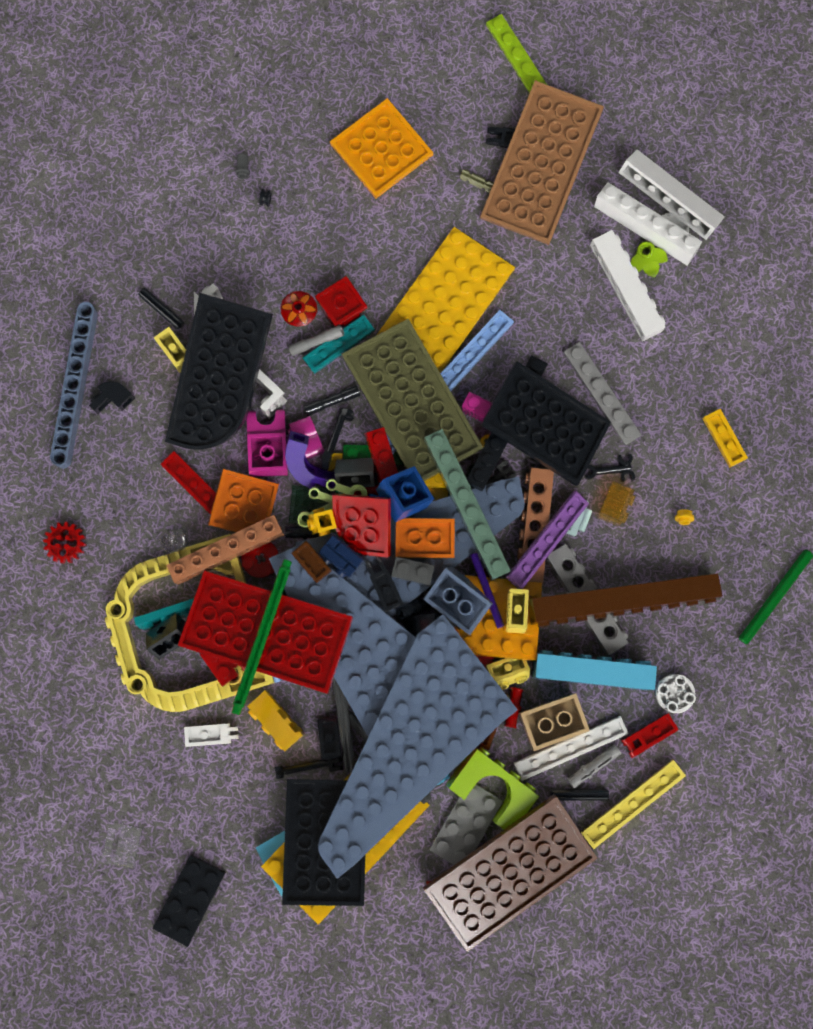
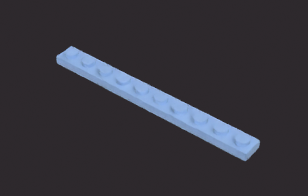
[387,310,514,454]

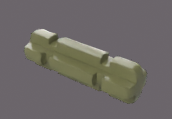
[460,169,494,193]

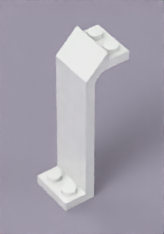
[194,284,287,419]

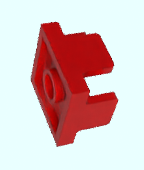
[315,276,367,327]

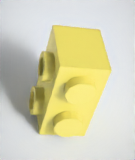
[486,658,530,690]

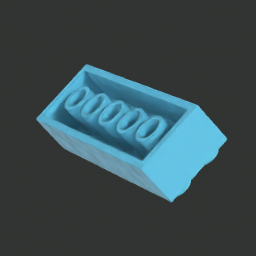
[532,650,657,690]

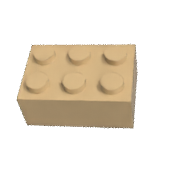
[519,693,590,751]

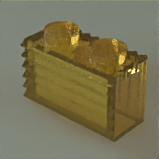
[597,481,636,526]

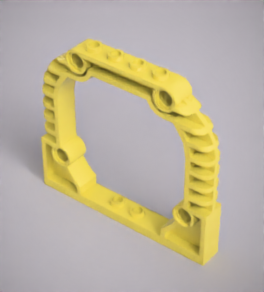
[105,534,275,712]

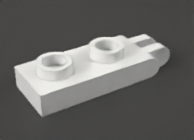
[184,723,239,747]

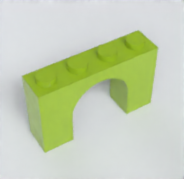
[445,747,539,830]

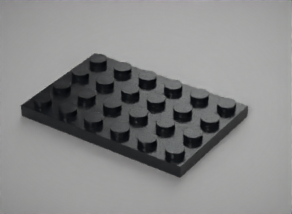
[480,361,611,486]
[282,779,365,906]

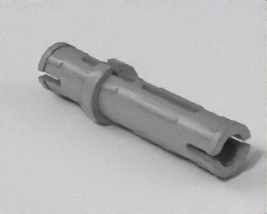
[567,744,621,789]

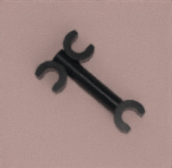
[585,454,635,482]

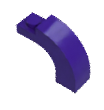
[285,431,336,488]

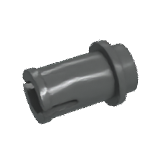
[235,153,250,179]

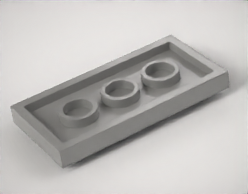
[429,785,503,865]

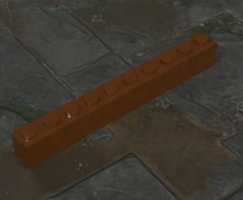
[528,573,723,627]

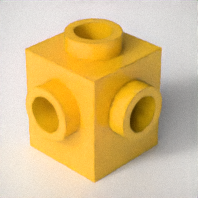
[307,507,337,537]

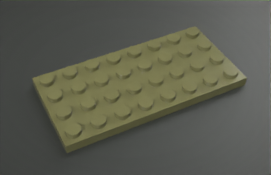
[342,319,483,481]

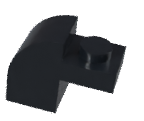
[89,381,135,414]

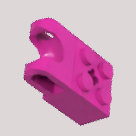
[247,409,288,477]

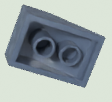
[424,567,493,635]

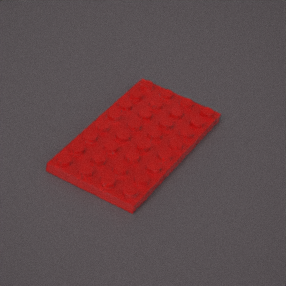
[178,571,353,694]

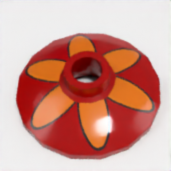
[280,291,317,327]

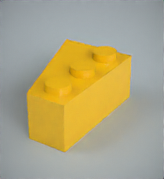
[247,690,305,752]

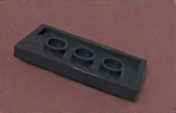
[152,855,226,947]

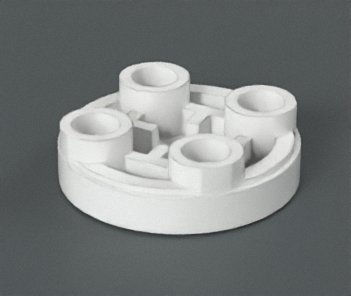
[655,674,696,713]

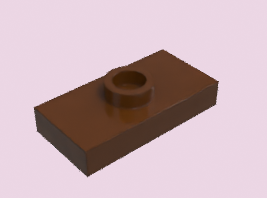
[291,540,332,583]

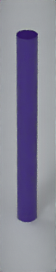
[470,553,504,629]

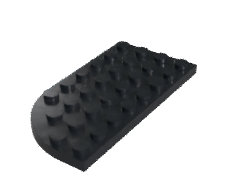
[165,293,273,450]

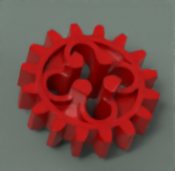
[43,522,87,564]

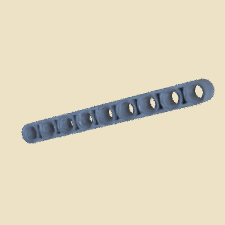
[50,302,98,469]

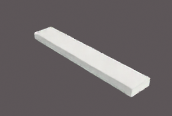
[513,716,629,781]

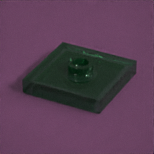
[288,485,331,526]

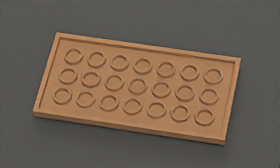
[480,80,604,245]

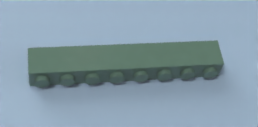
[424,429,511,580]

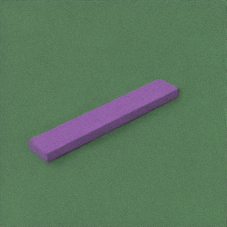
[506,491,589,589]

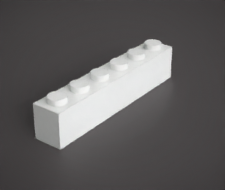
[619,150,725,240]
[594,182,702,266]
[590,230,665,341]

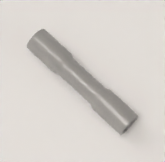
[289,325,344,356]

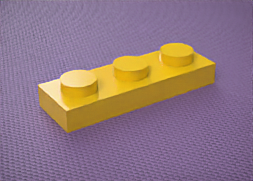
[702,408,748,468]

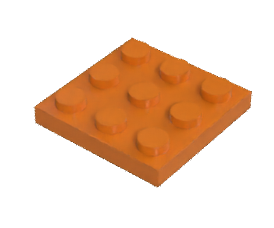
[208,469,279,533]

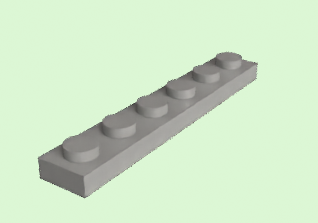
[563,342,642,446]

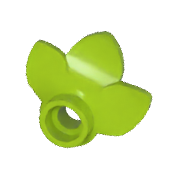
[631,241,668,278]

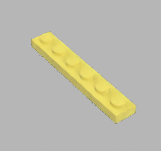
[580,760,686,849]

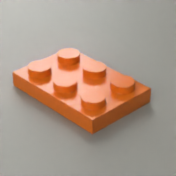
[395,518,455,558]

